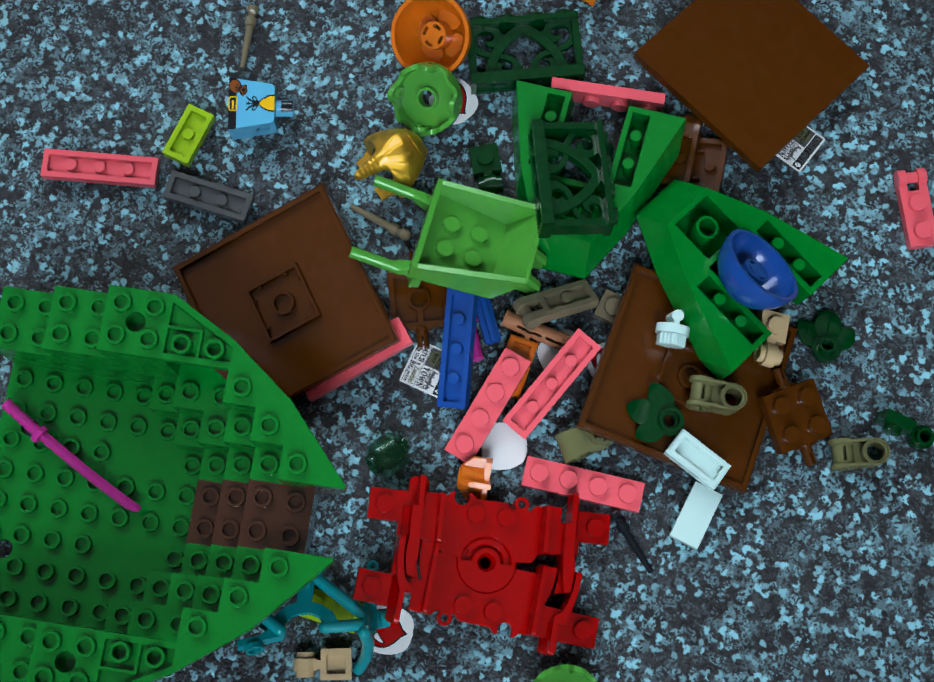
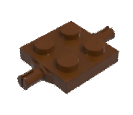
[387,251,447,350]
[757,366,833,466]

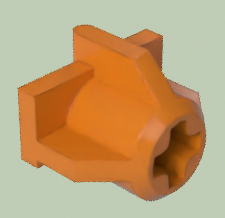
[456,456,493,500]

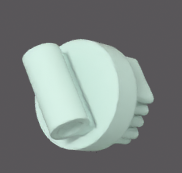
[655,309,690,349]

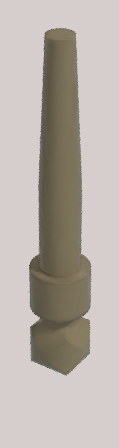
[240,4,259,69]
[350,204,412,241]

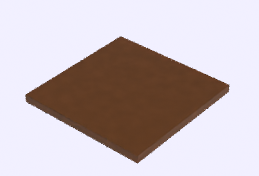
[633,0,870,173]
[172,184,401,400]
[575,263,798,494]

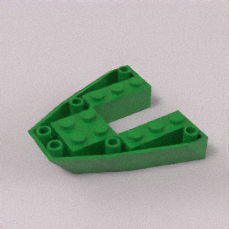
[512,80,686,279]
[636,179,848,380]

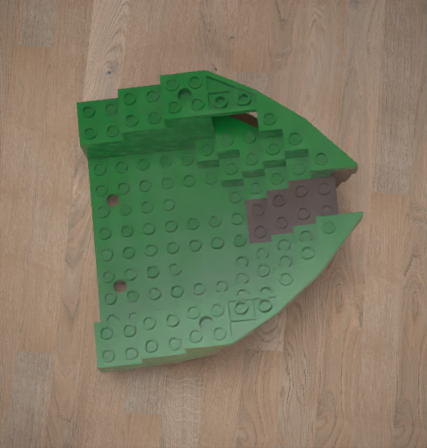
[0,285,347,682]

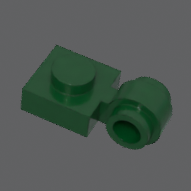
[468,143,503,194]
[874,409,934,450]

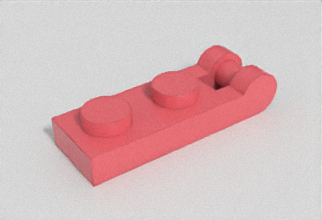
[893,168,934,250]

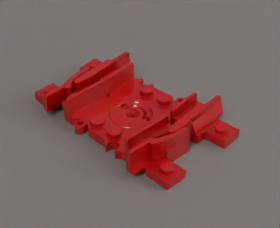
[352,474,611,656]

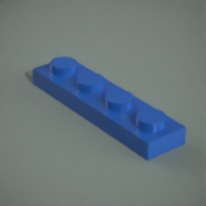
[437,288,478,409]

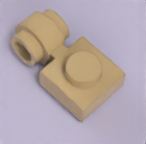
[753,310,790,368]
[293,648,352,681]

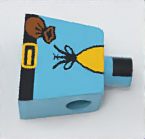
[228,78,294,140]

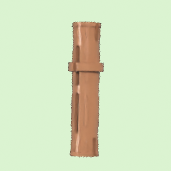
[500,309,571,350]

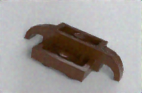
[660,113,729,193]

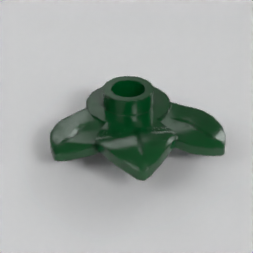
[796,309,855,363]
[626,383,685,443]

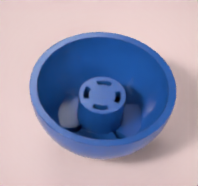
[717,229,798,310]

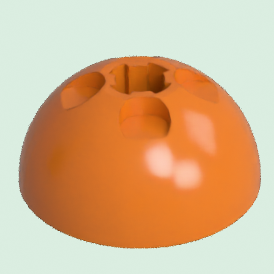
[391,0,472,72]

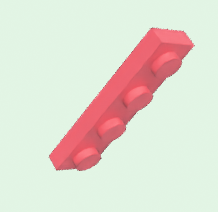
[551,77,666,112]
[40,148,161,189]
[305,317,414,402]
[502,328,602,439]
[444,347,531,462]
[521,456,645,514]

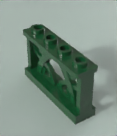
[468,9,585,95]
[528,119,619,238]

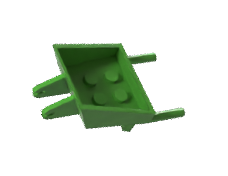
[349,175,547,299]

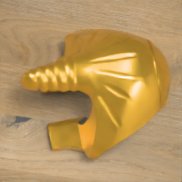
[354,128,428,201]

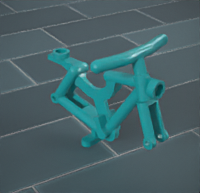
[236,560,390,675]

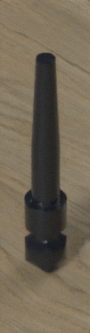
[608,509,653,574]

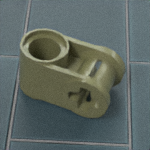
[685,375,748,416]
[555,427,611,464]
[828,438,890,471]

